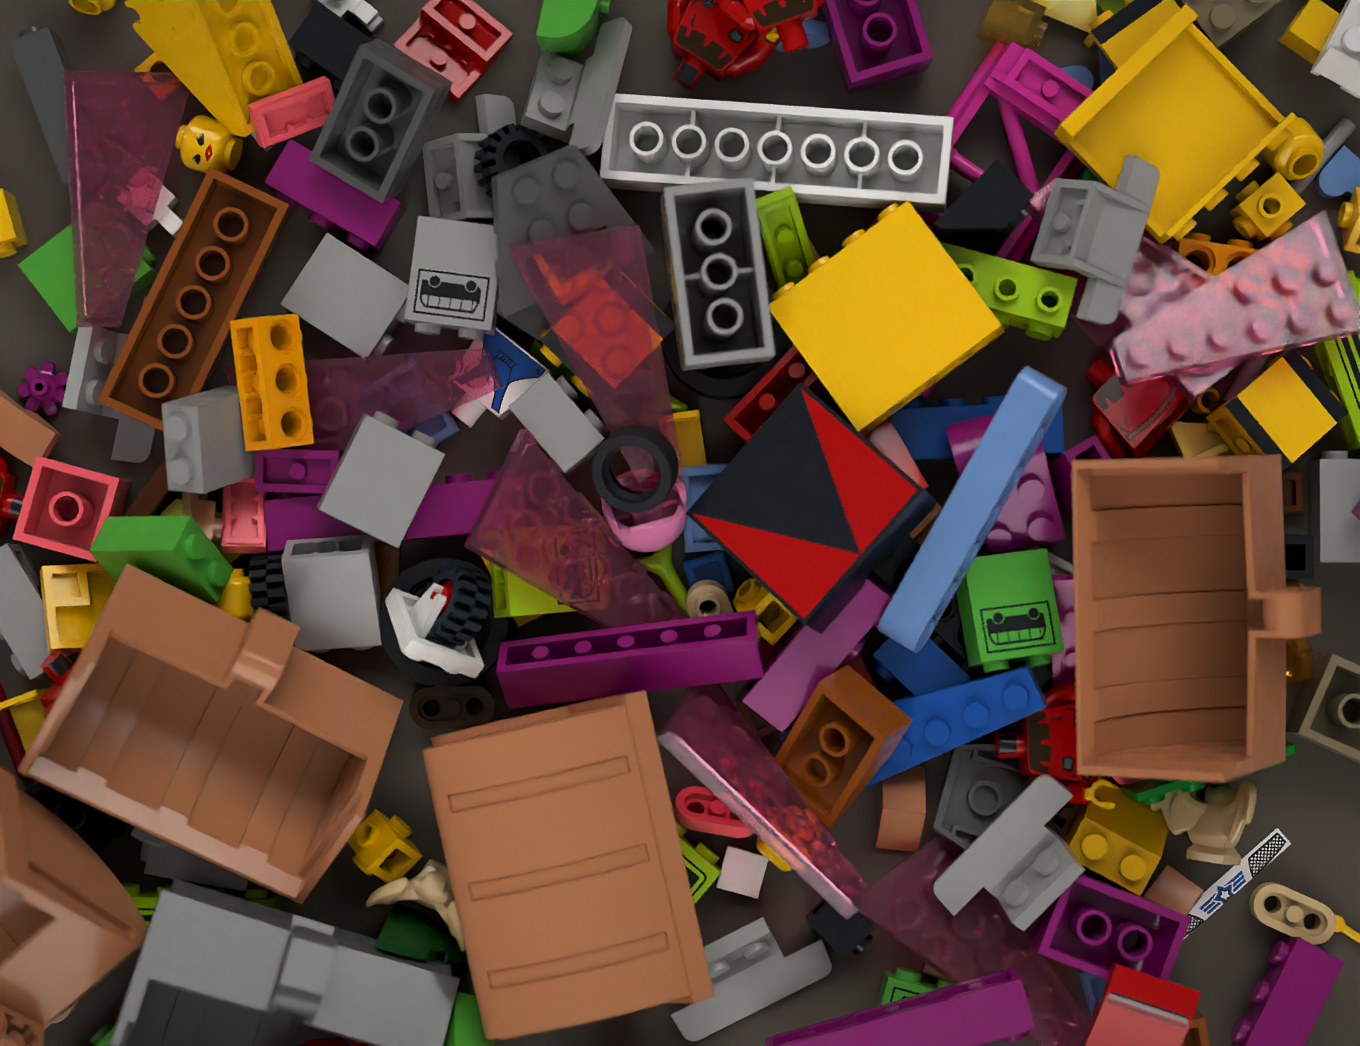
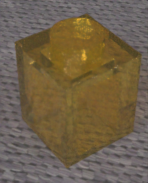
[977,0,1048,49]

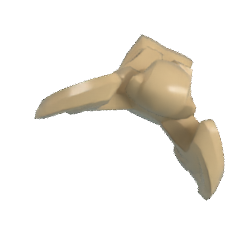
[1151,781,1257,865]
[365,859,465,952]

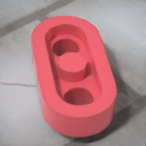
[674,786,760,838]

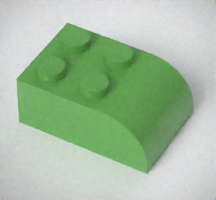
[536,0,613,58]

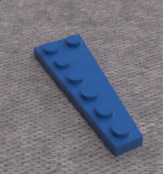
[778,665,1048,788]

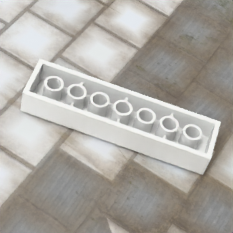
[600,93,954,214]

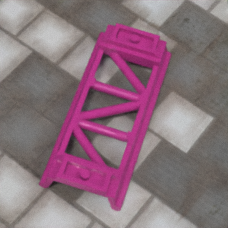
[867,41,1094,400]

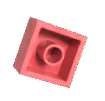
[13,456,132,562]

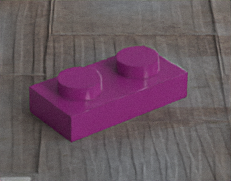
[255,448,344,494]

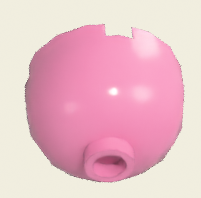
[601,467,688,552]

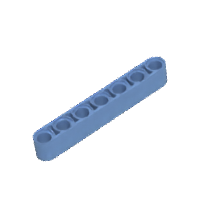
[878,366,1067,653]

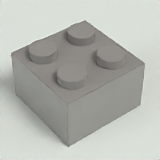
[508,373,608,477]

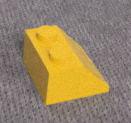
[1063,776,1169,896]

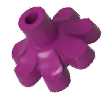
[17,361,69,417]

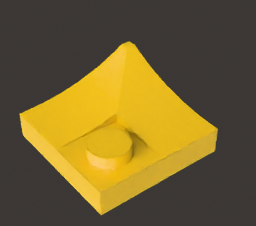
[39,563,117,654]

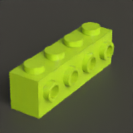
[939,241,1078,340]

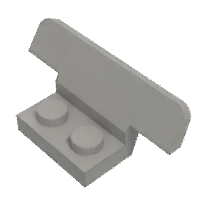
[520,17,632,157]
[422,94,521,225]
[1030,155,1159,325]
[62,296,156,463]
[933,774,1085,932]
[671,917,832,1041]

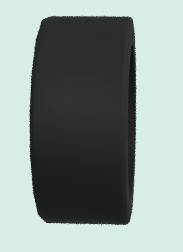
[591,425,679,514]

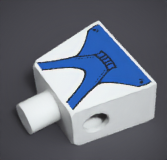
[451,328,552,428]

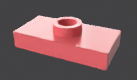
[247,76,335,148]
[222,476,266,554]

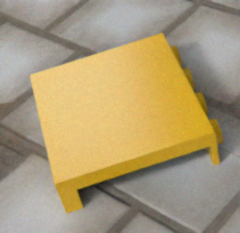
[1053,4,1297,245]
[769,200,1005,436]

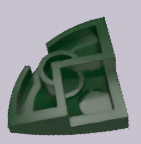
[375,903,468,965]

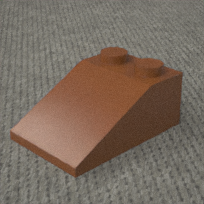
[767,665,913,828]

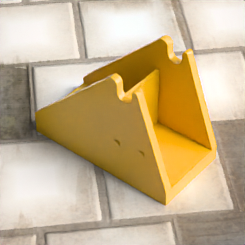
[124,0,303,137]

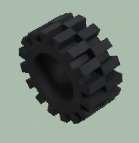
[474,123,555,198]
[249,554,291,622]

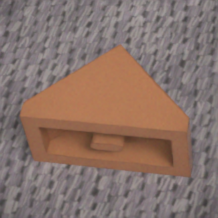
[875,765,926,852]

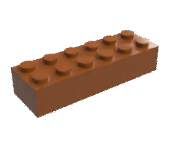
[97,167,291,432]

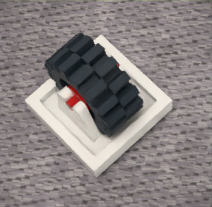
[385,561,492,679]

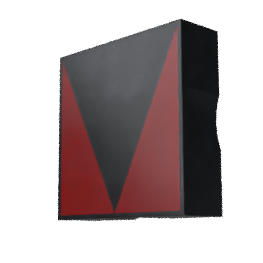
[686,382,938,634]

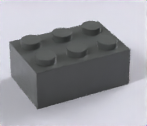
[309,39,453,203]

